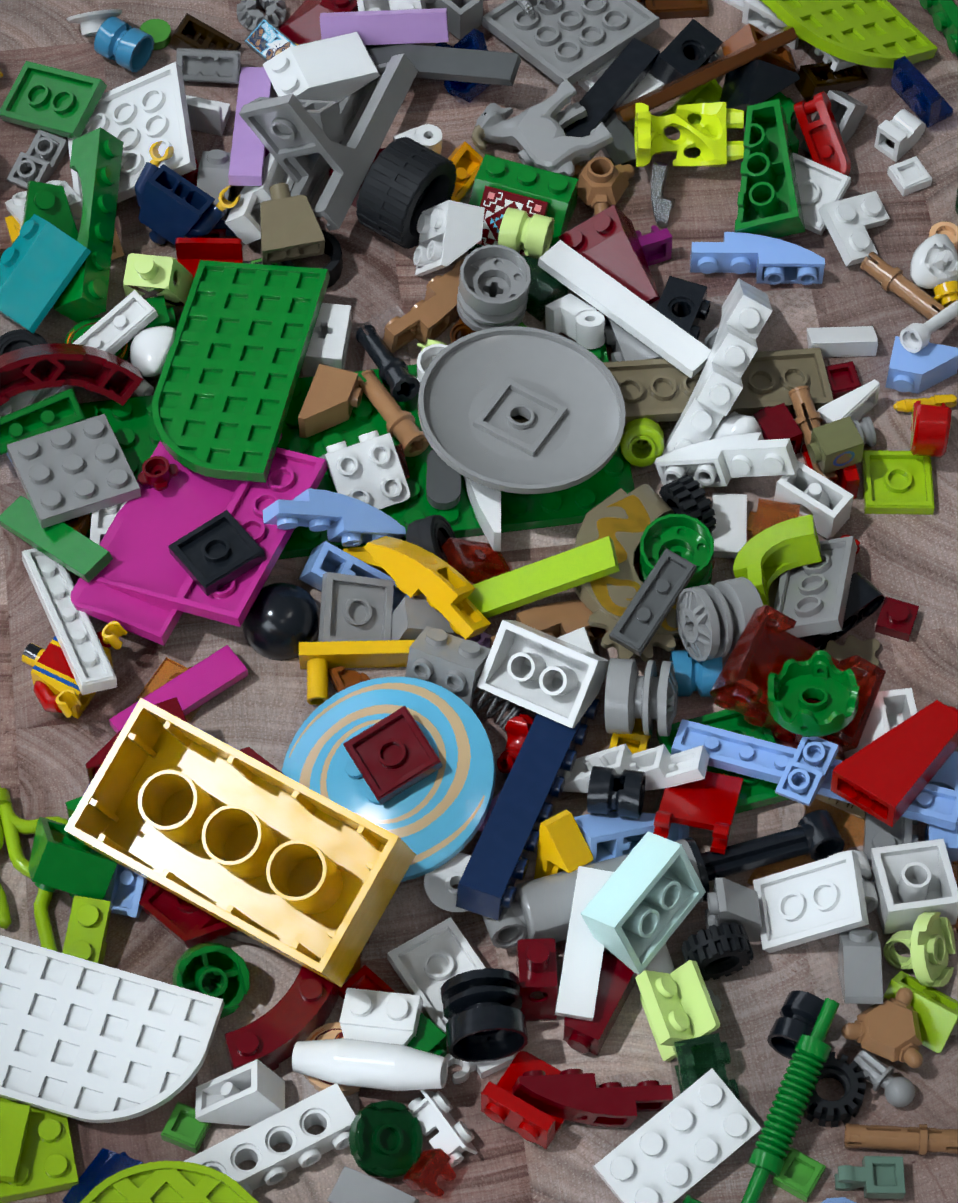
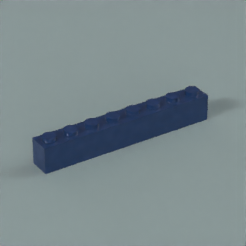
[456,698,600,921]

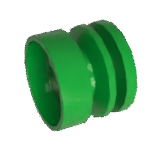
[639,514,714,589]

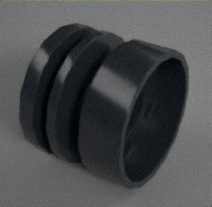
[441,968,528,1062]

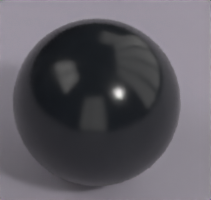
[242,582,320,661]

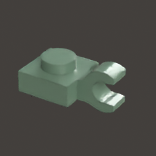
[834,1156,906,1199]

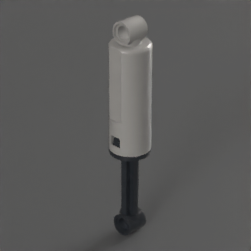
[482,810,845,949]

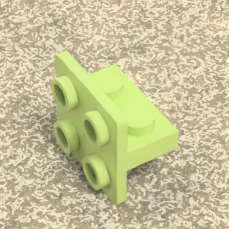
[635,960,720,1061]

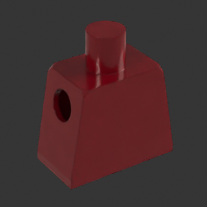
[516,938,558,1022]

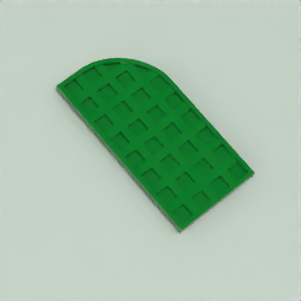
[152,260,330,483]

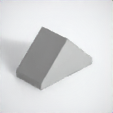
[391,597,457,640]

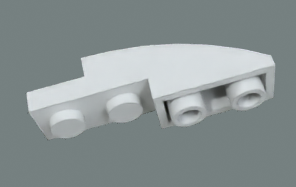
[654,432,799,488]

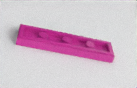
[109,645,248,733]

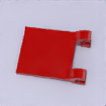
[653,771,743,854]

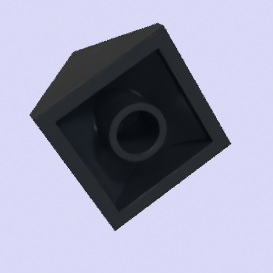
[720,59,800,111]

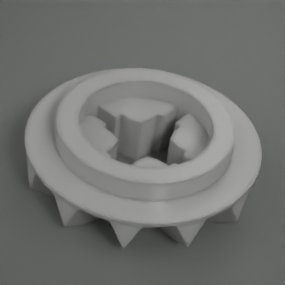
[237,0,287,31]

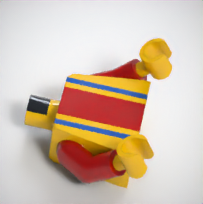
[22,621,128,719]

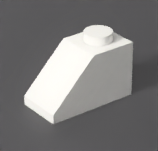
[195,1059,285,1126]

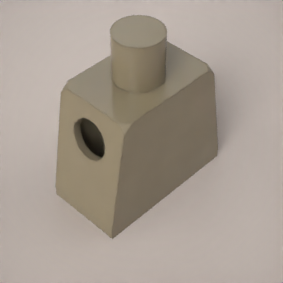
[260,183,325,265]

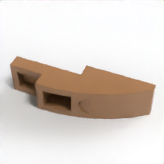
[383,259,464,353]
[490,600,607,649]

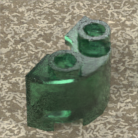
[673,1033,740,1101]

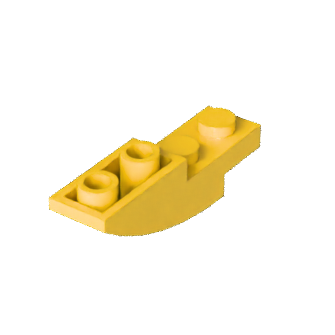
[364,536,491,640]

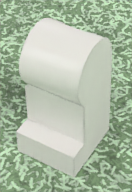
[545,293,605,349]

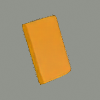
[448,142,483,202]

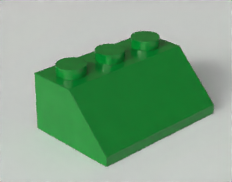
[469,154,578,249]

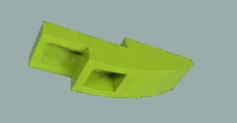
[62,896,113,965]

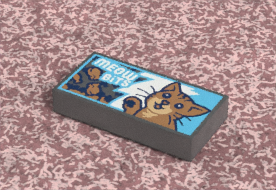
[244,18,297,62]

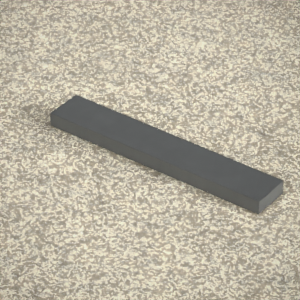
[365,44,521,86]

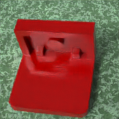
[481,1051,565,1149]

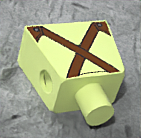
[123,253,193,307]

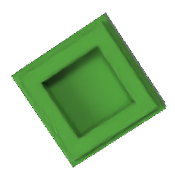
[161,1102,212,1154]
[773,1147,826,1202]

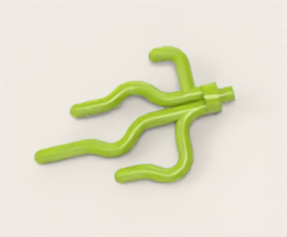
[0,786,69,952]

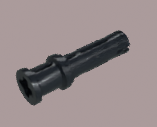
[356,325,420,402]

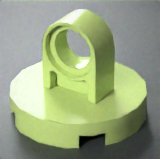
[883,912,956,987]

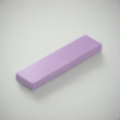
[320,8,449,45]

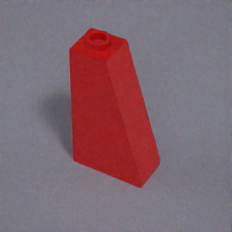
[830,700,958,827]

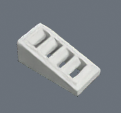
[816,379,880,426]

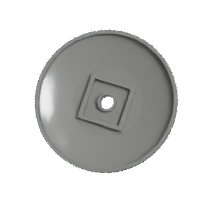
[418,326,626,494]

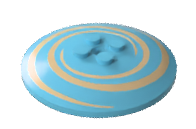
[282,677,496,882]

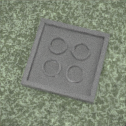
[7,414,141,529]

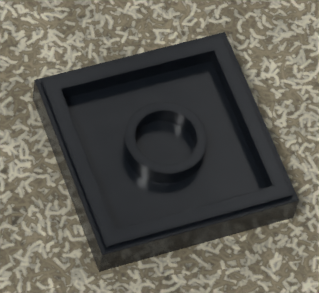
[168,510,267,596]

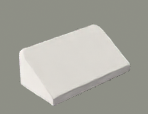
[806,326,878,357]

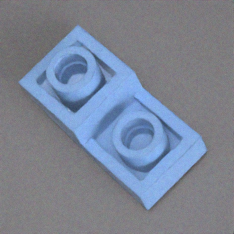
[775,736,839,807]

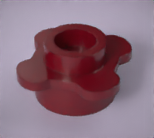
[138,456,179,491]

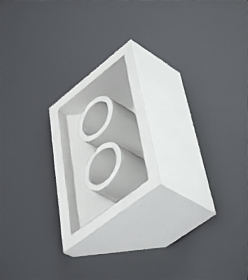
[476,620,610,728]

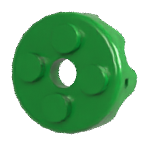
[767,650,860,737]

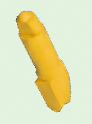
[893,394,957,413]

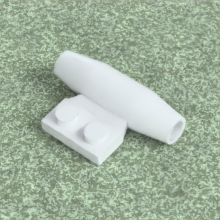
[292,988,448,1091]

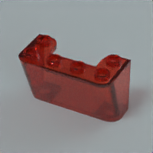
[710,604,886,754]

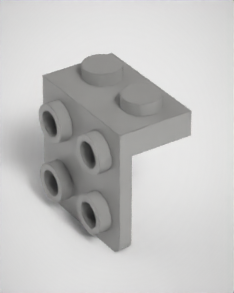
[405,626,491,708]

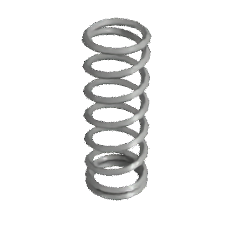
[473,676,521,730]

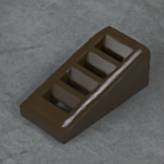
[169,13,242,51]
[795,62,869,102]

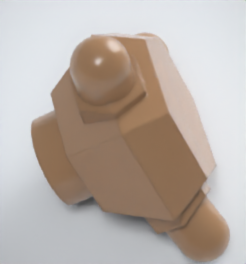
[572,157,635,215]
[841,987,923,1068]

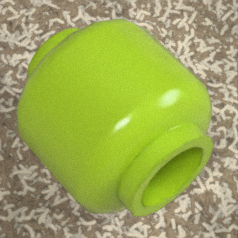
[620,418,664,467]

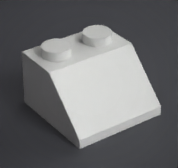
[871,838,958,934]

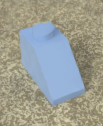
[885,336,958,394]

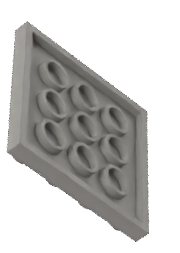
[482,0,660,85]

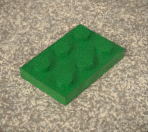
[0,61,107,139]

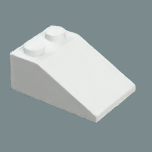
[263,32,381,102]

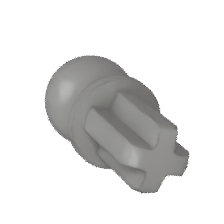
[853,1050,915,1108]

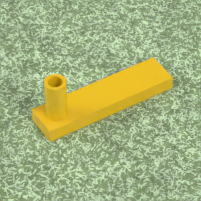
[299,640,415,705]

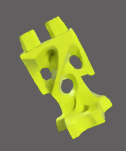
[634,102,744,167]

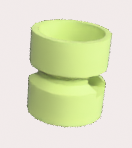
[498,207,554,259]

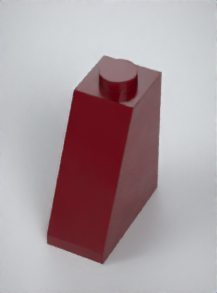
[563,951,637,1056]

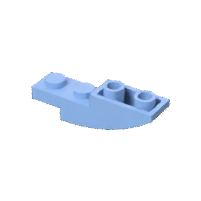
[690,232,825,285]
[263,488,406,547]

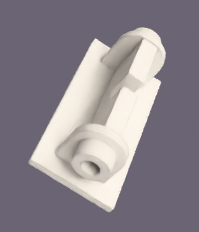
[408,1089,478,1167]

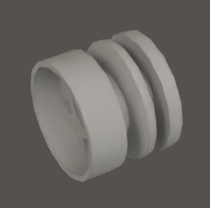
[457,245,531,332]
[676,577,766,662]
[604,658,678,736]

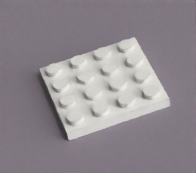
[67,62,197,203]

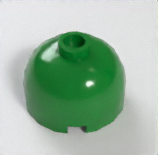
[172,943,250,1019]

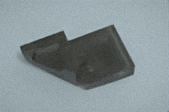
[651,161,675,228]

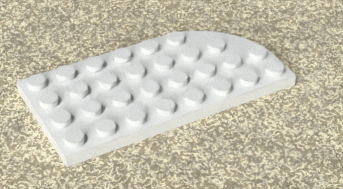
[0,935,225,1123]

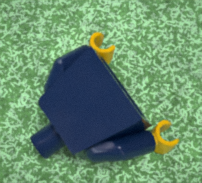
[135,141,241,245]

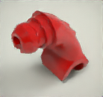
[496,714,534,773]

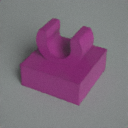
[636,225,672,266]

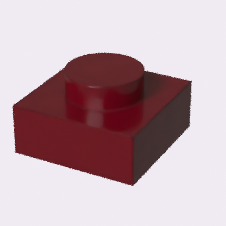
[875,596,919,642]

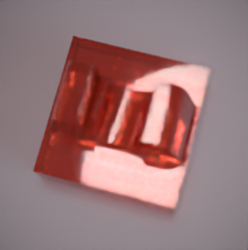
[402,1148,456,1197]

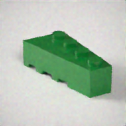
[734,99,806,238]

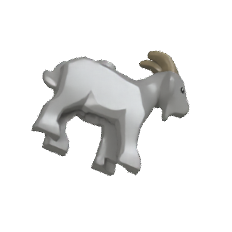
[471,79,614,177]

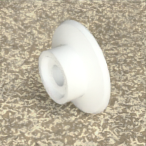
[66,9,122,37]
[424,853,471,912]

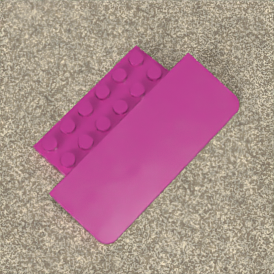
[70,433,328,646]

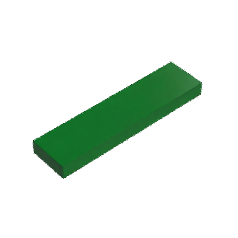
[0,496,113,583]

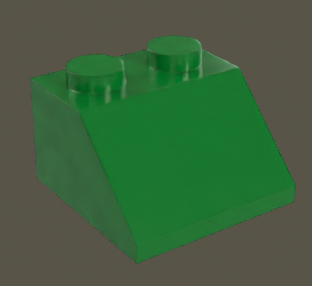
[28,817,118,900]

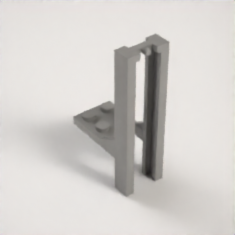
[239,53,418,231]

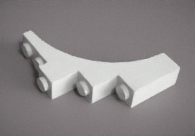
[662,278,773,455]

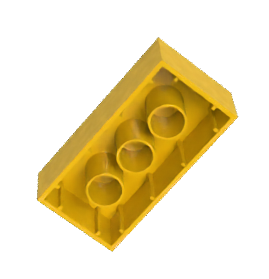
[64,698,416,987]

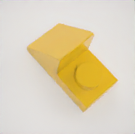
[534,810,593,879]

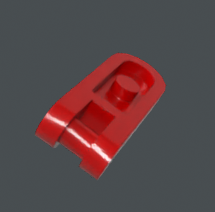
[794,91,851,176]

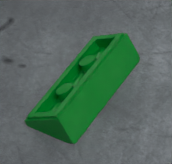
[0,388,86,455]

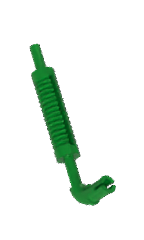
[682,998,840,1203]

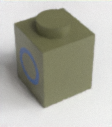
[807,416,864,474]

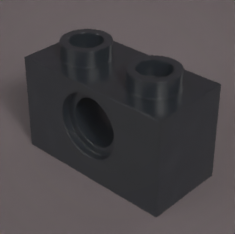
[649,19,723,85]
[656,276,711,340]

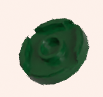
[349,1100,424,1179]

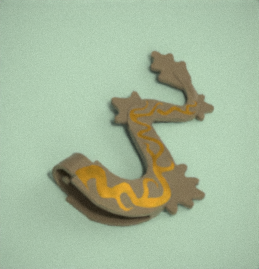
[574,484,880,690]

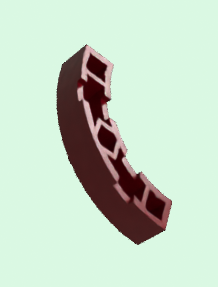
[0,343,144,406]
[224,966,340,1071]

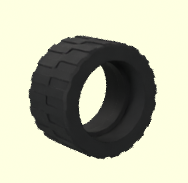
[356,137,457,249]

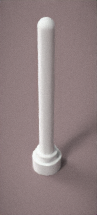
[900,300,958,353]

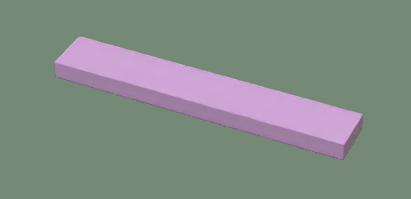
[228,67,272,186]

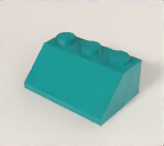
[0,214,91,333]

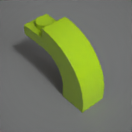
[733,514,822,614]

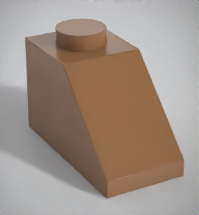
[298,364,363,438]

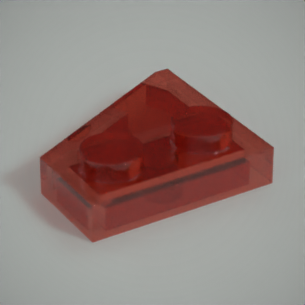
[441,538,511,584]

